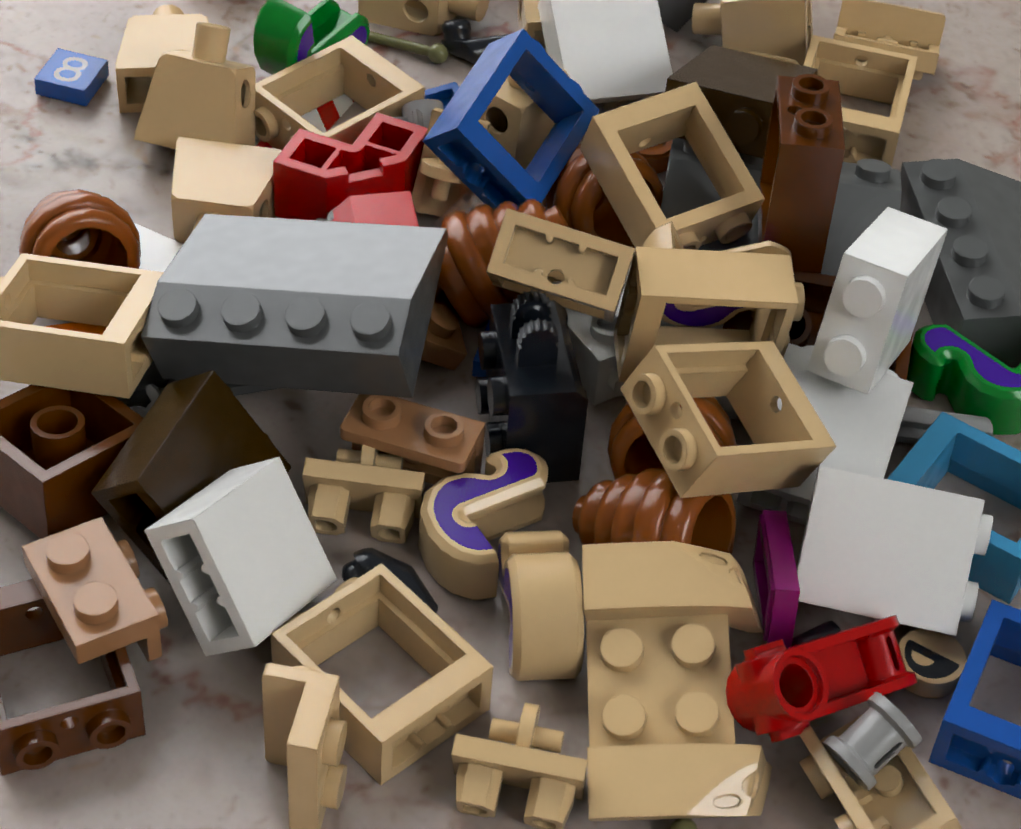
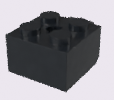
[475,289,588,483]

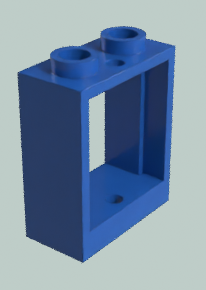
[422,28,600,210]
[928,599,1021,799]

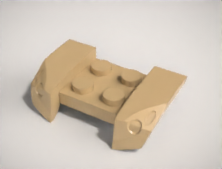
[582,541,772,821]

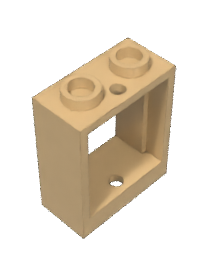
[254,35,425,150]
[803,35,918,168]
[580,82,765,250]
[486,208,635,323]
[613,246,805,382]
[0,253,164,399]
[620,341,837,498]
[271,563,493,786]

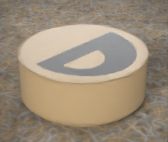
[899,628,967,698]

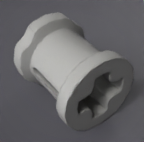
[822,692,923,791]

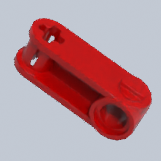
[726,615,918,743]

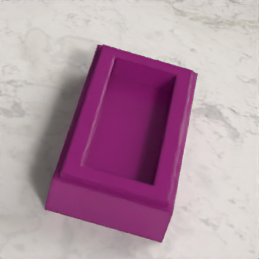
[752,510,800,647]

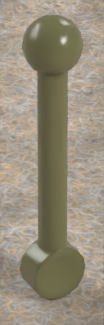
[368,31,449,64]

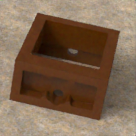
[757,74,845,273]
[0,579,146,776]

